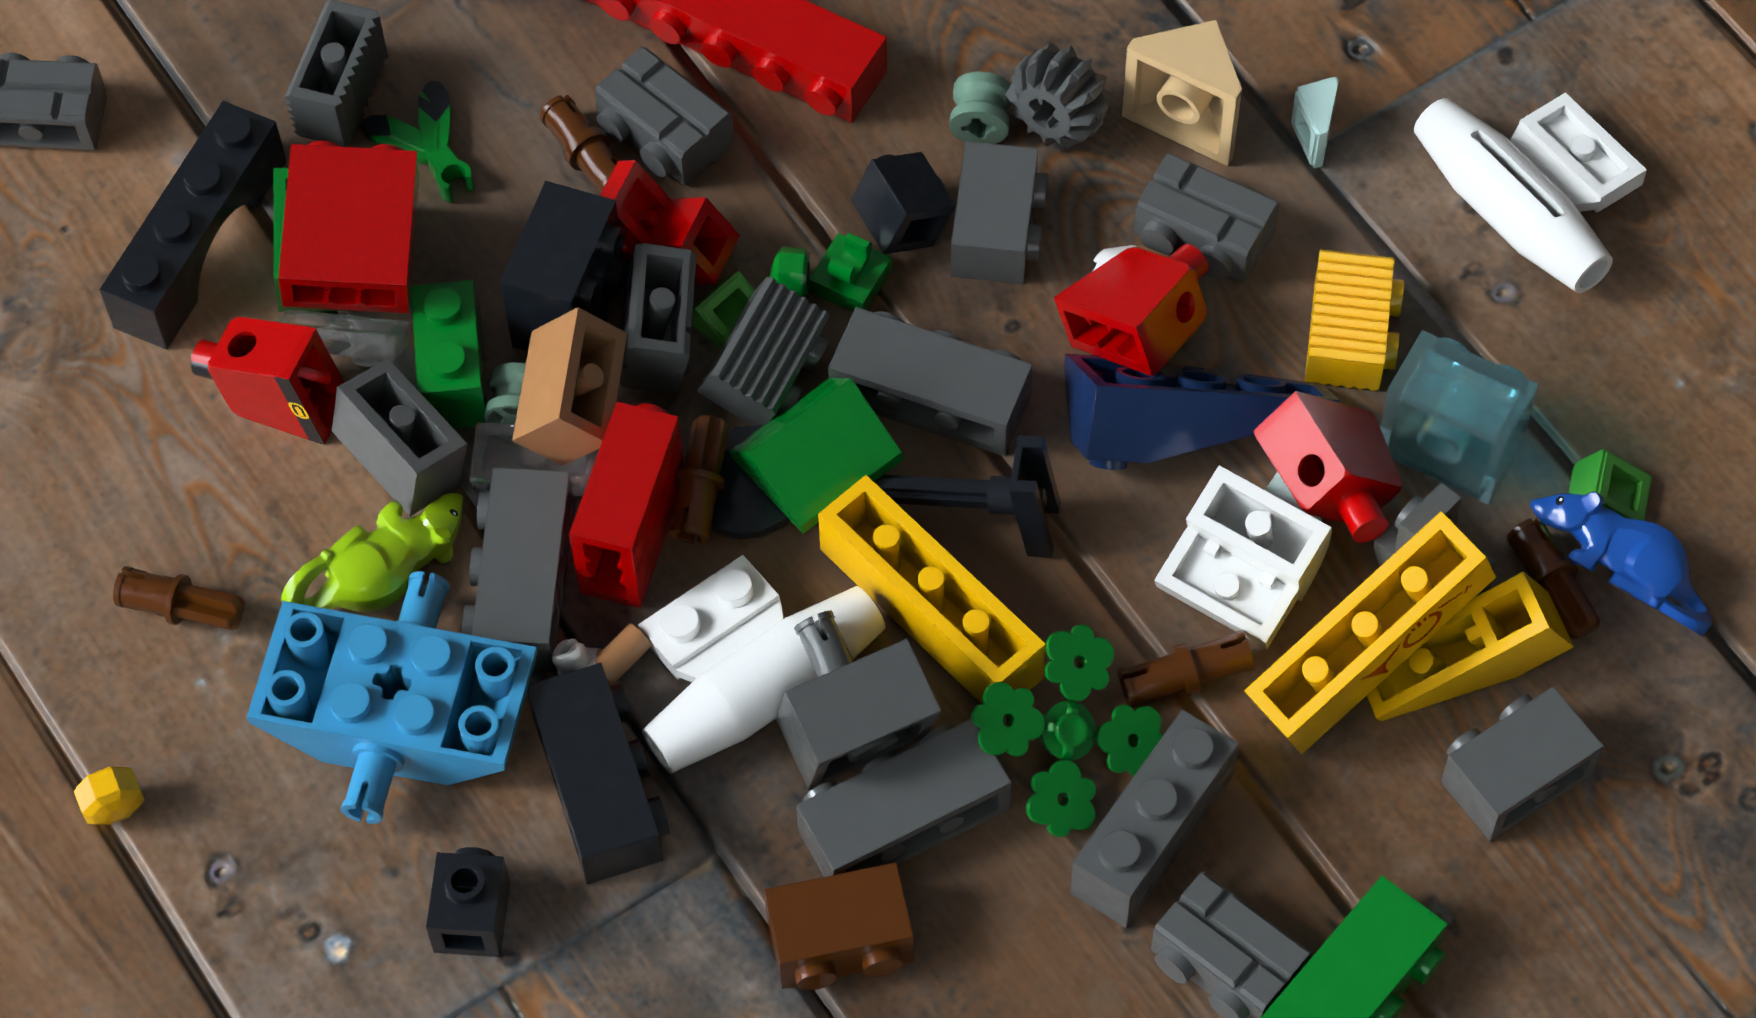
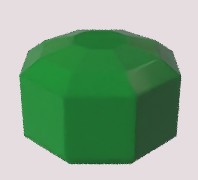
[770,247,810,300]

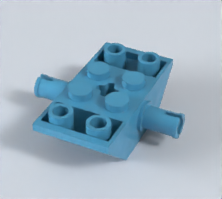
[246,571,538,824]

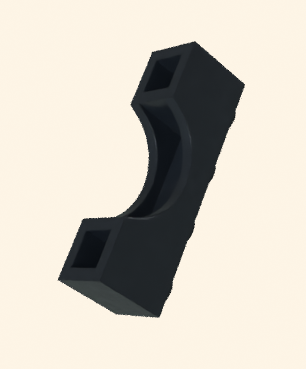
[99,101,287,350]

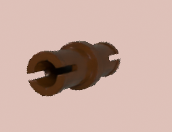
[540,95,620,194]
[1117,630,1255,708]

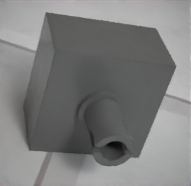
[776,610,941,789]

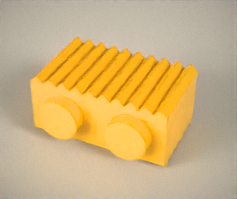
[1305,249,1404,392]

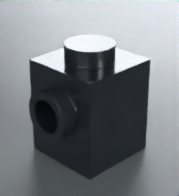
[851,152,956,255]
[426,847,510,957]

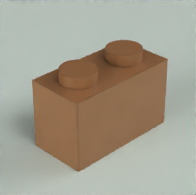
[512,307,628,466]

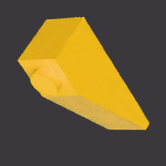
[1367,572,1574,722]

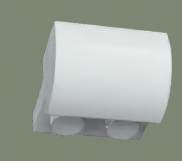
[1154,465,1332,649]

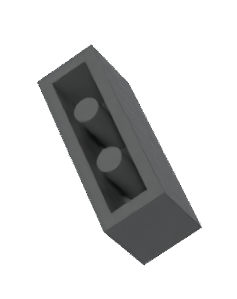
[828,307,1032,457]
[462,468,575,672]
[1070,709,1239,928]
[796,719,1011,877]

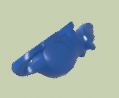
[1530,491,1712,636]

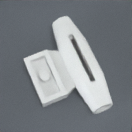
[1414,92,1647,293]
[638,555,886,773]

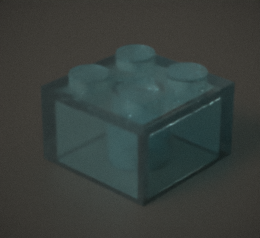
[1380,330,1539,505]

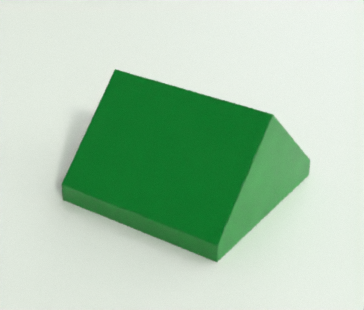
[729,378,904,534]

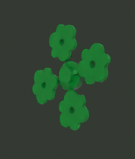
[971,624,1163,837]

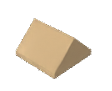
[1122,20,1242,166]

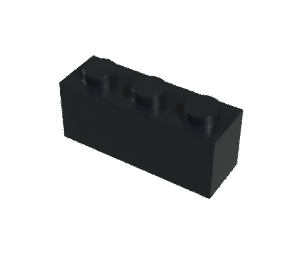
[527,663,670,885]

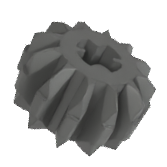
[1005,43,1113,150]

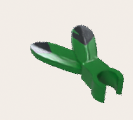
[362,81,475,203]

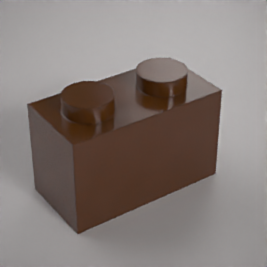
[764,862,914,990]

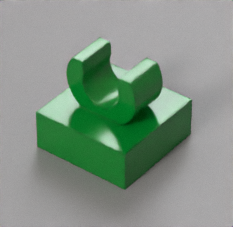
[809,232,892,312]

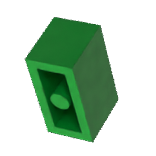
[411,279,487,428]

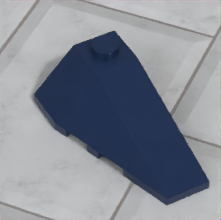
[1064,354,1340,470]

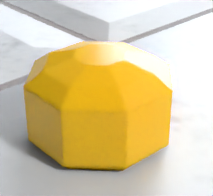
[74,766,145,825]

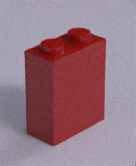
[278,141,419,314]
[569,402,684,609]

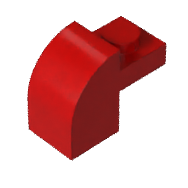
[600,160,740,285]

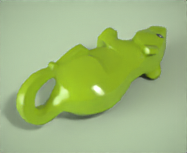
[281,493,464,612]

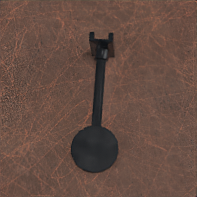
[710,425,1061,558]

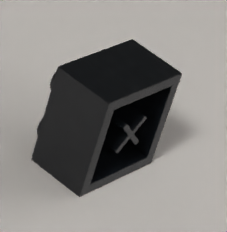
[500,181,630,351]

